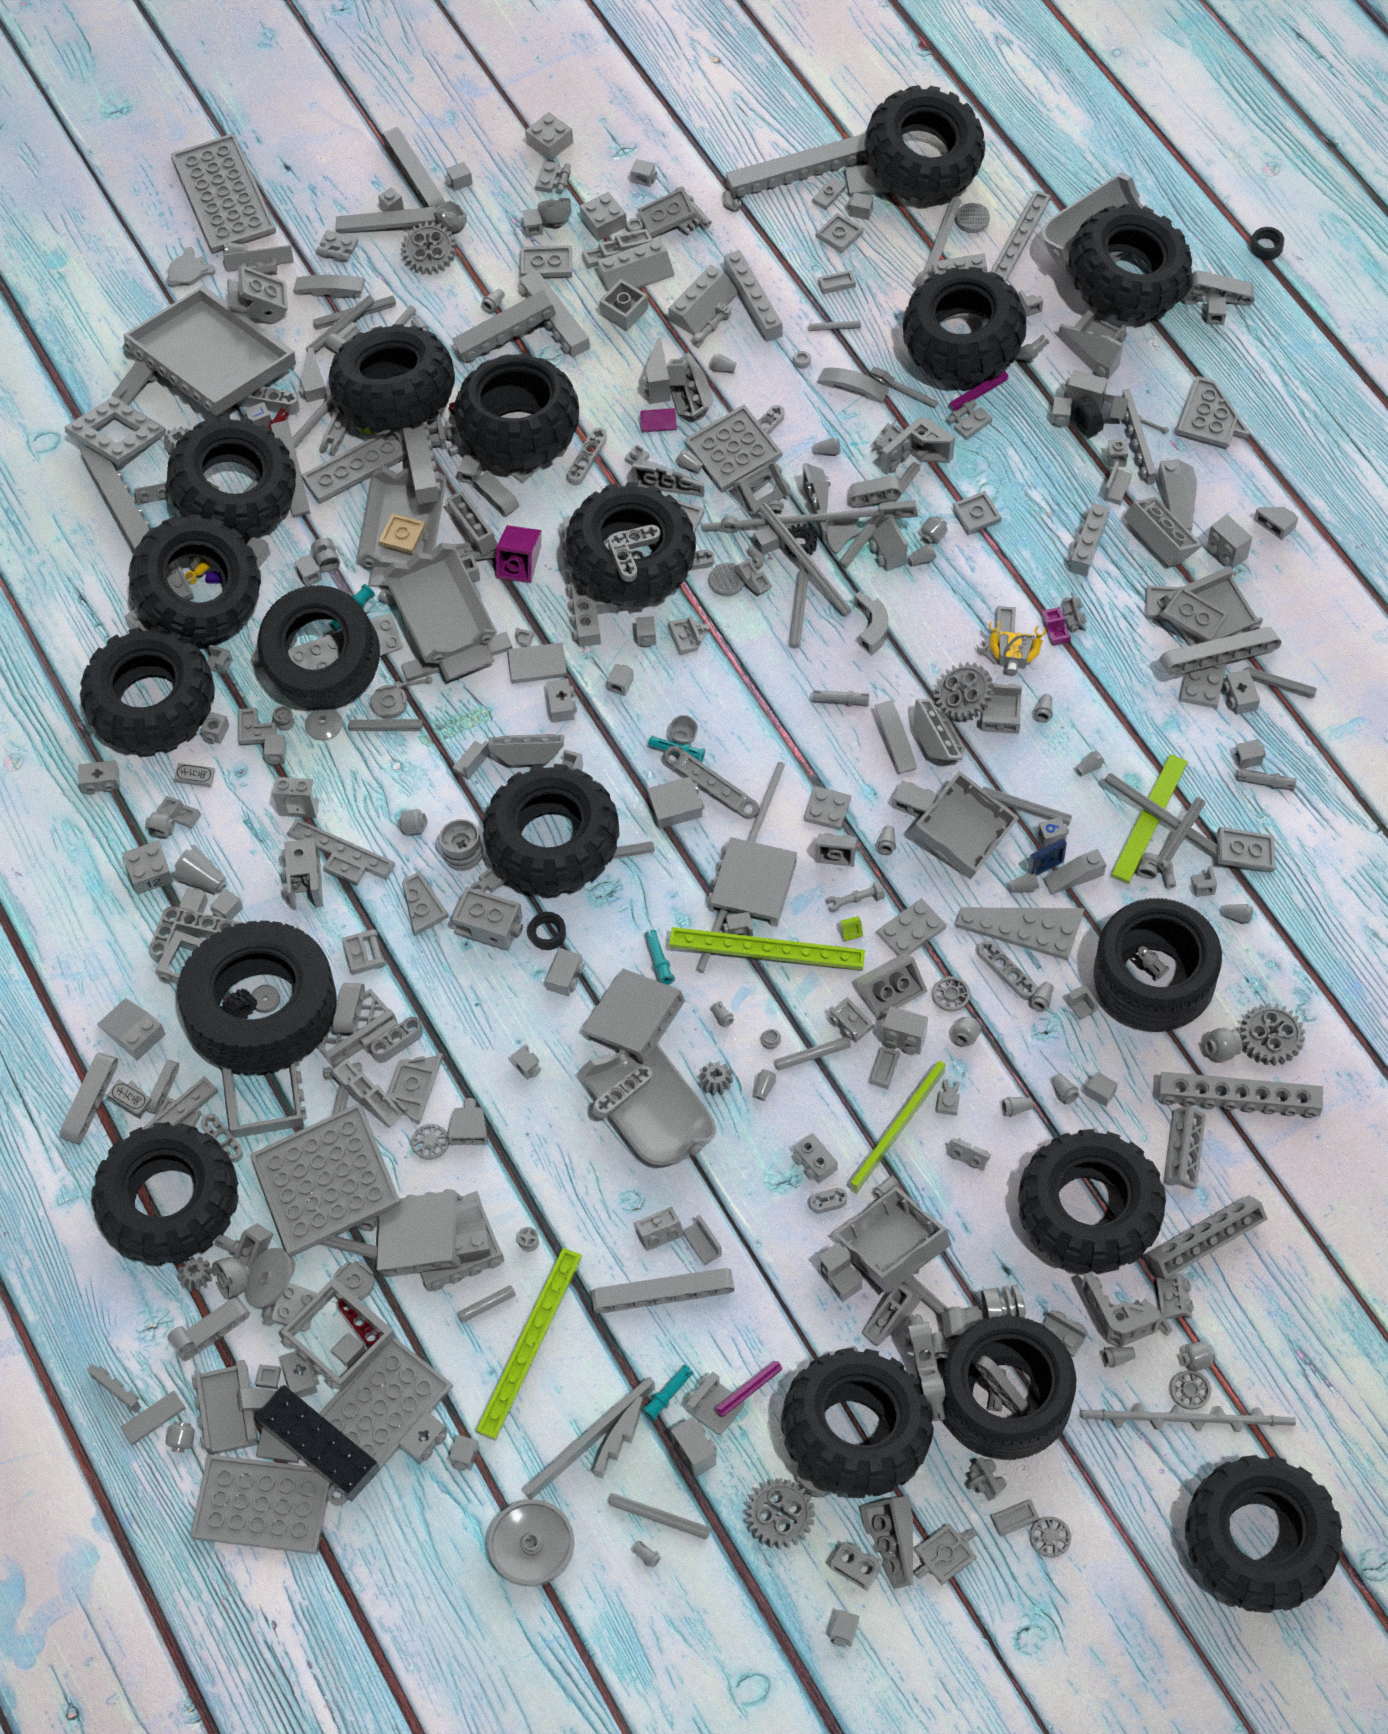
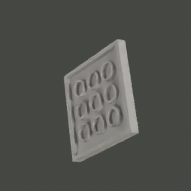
[685,404,783,491]

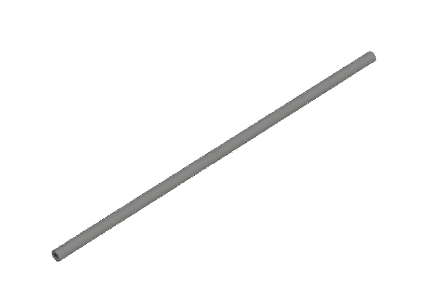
[244,305,416,492]

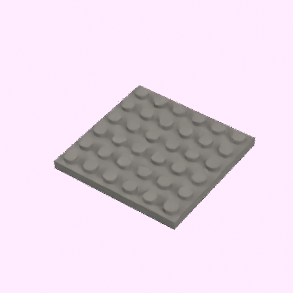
[250,1103,401,1257]

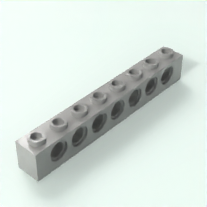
[560,516,601,647]
[1158,1072,1323,1118]

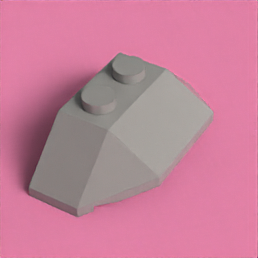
[670,352,714,417]
[913,699,965,760]
[488,734,564,766]

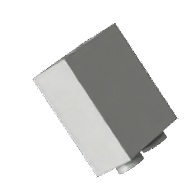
[647,776,705,829]

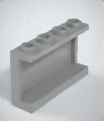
[192,1360,259,1455]

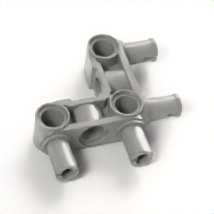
[908,1314,946,1421]

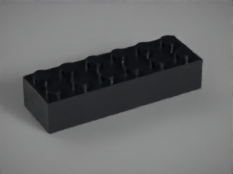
[255,1385,380,1502]

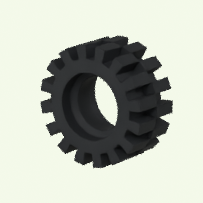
[785,523,817,558]
[220,988,257,1019]

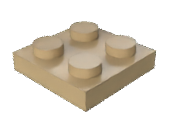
[379,513,426,554]

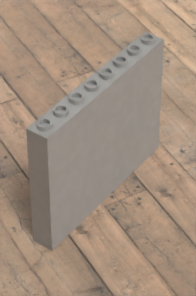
[123,285,296,416]

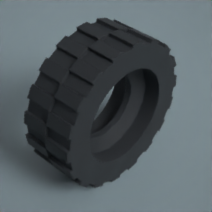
[1071,395,1104,437]

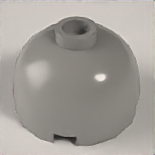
[537,198,571,226]
[212,1257,250,1300]

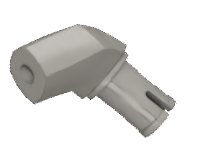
[1016,334,1050,361]

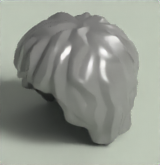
[434,200,467,232]

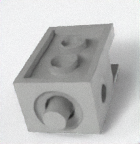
[227,265,288,324]
[281,838,324,910]
[452,887,523,950]

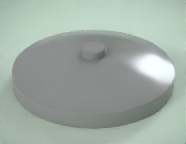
[488,1499,575,1587]

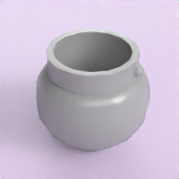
[1205,1028,1242,1062]

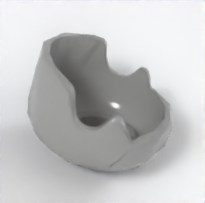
[669,715,698,745]

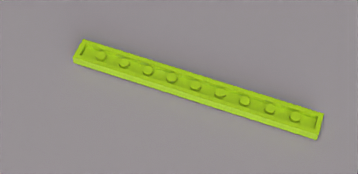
[669,927,865,970]
[476,1248,582,1441]

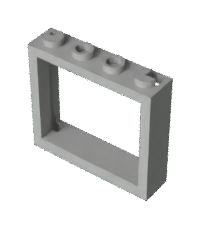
[223,1061,307,1138]
[281,1278,395,1391]

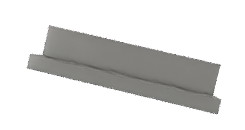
[1165,1106,1206,1189]

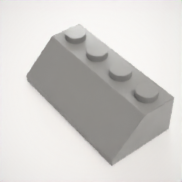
[597,238,674,291]
[668,265,738,336]
[1123,497,1202,566]

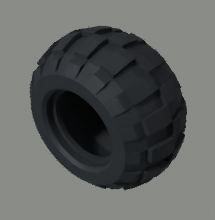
[903,267,1026,385]
[454,354,579,470]

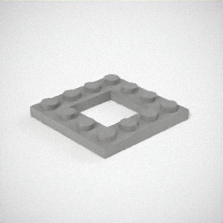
[65,396,166,465]

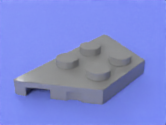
[387,1053,443,1124]

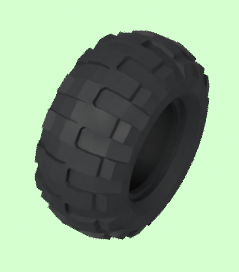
[864,85,986,203]
[1068,204,1192,322]
[328,324,455,432]
[166,416,296,539]
[566,482,696,607]
[128,515,261,644]
[80,627,215,755]
[483,764,620,896]
[91,1122,239,1265]
[1018,1129,1166,1273]
[781,1348,934,1498]
[1185,1455,1343,1613]

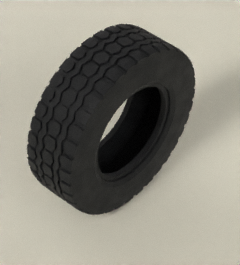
[177,920,337,1073]

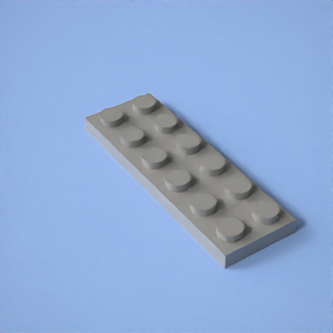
[302,430,408,503]

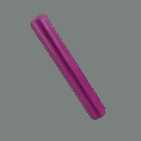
[949,371,1008,411]
[715,1361,783,1417]

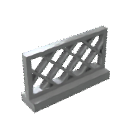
[316,988,398,1068]

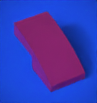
[1042,607,1071,646]

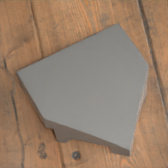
[668,615,710,655]

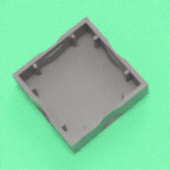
[910,771,1019,880]
[833,1186,952,1293]

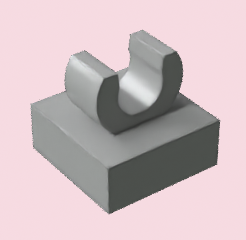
[625,445,650,466]

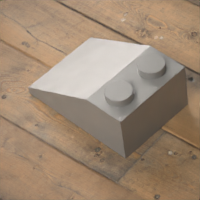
[643,338,671,404]
[97,998,166,1061]

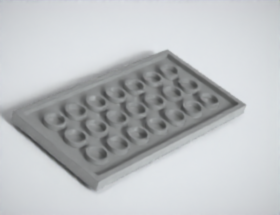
[171,133,277,253]

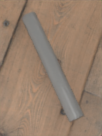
[809,321,861,331]
[889,380,938,408]

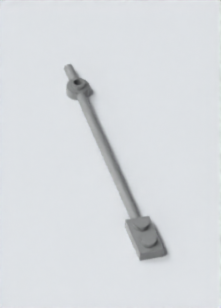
[703,500,919,533]

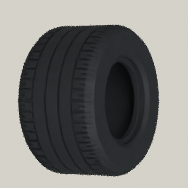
[257,585,380,709]
[1093,898,1222,1032]
[942,1315,1077,1460]

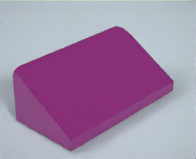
[640,408,677,432]

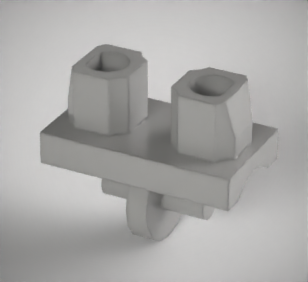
[427,414,457,450]
[969,1457,1007,1501]

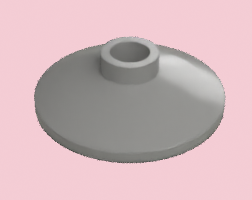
[305,708,342,741]

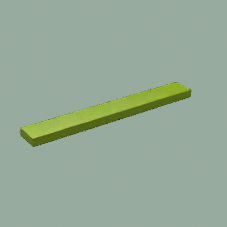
[1111,754,1188,884]
[851,1061,946,1194]

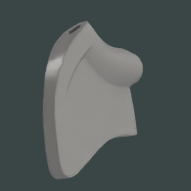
[827,517,860,554]

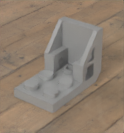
[881,418,955,475]
[1081,1271,1161,1347]

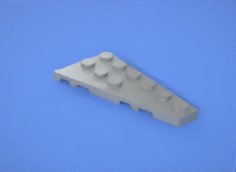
[956,907,1085,961]

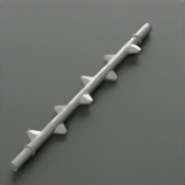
[1082,1403,1296,1432]

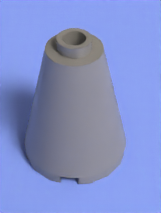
[171,845,227,894]

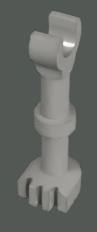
[692,303,731,348]
[827,881,885,913]

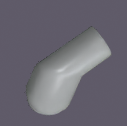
[448,442,473,456]
[747,545,765,569]
[1159,859,1176,888]

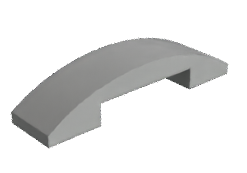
[817,367,889,404]

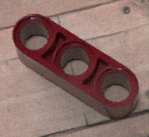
[338,1299,381,1349]

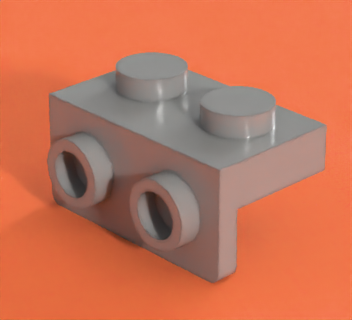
[829,997,874,1042]

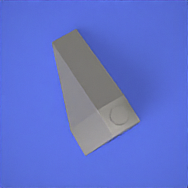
[1158,459,1197,530]
[860,1496,913,1589]

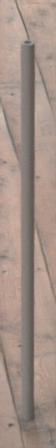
[696,762,785,973]

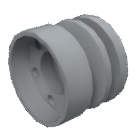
[439,819,484,870]
[981,1284,1026,1318]

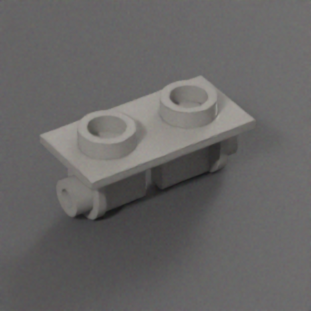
[871,420,902,456]
[134,481,169,505]
[1062,592,1087,632]
[947,1138,991,1171]

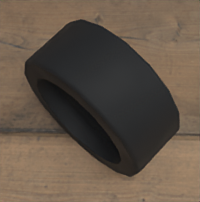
[1250,227,1285,260]
[529,911,566,950]

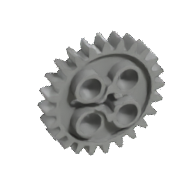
[401,221,457,275]
[934,662,995,721]
[1240,1003,1305,1065]
[746,1478,815,1549]

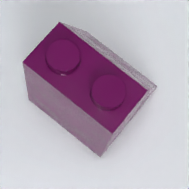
[496,525,542,583]

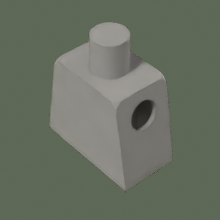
[448,1098,488,1145]

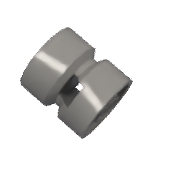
[311,538,340,572]

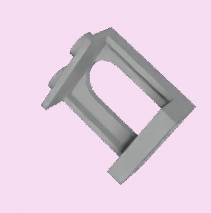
[734,462,791,515]
[273,777,319,818]
[155,931,204,986]

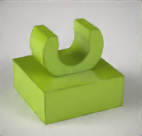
[840,916,863,941]

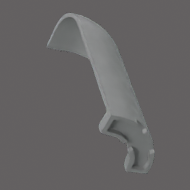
[1042,172,1157,276]
[579,1044,716,1165]

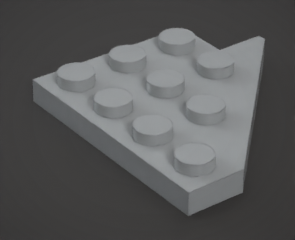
[1177,376,1249,448]

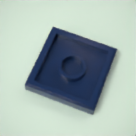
[1028,838,1067,876]

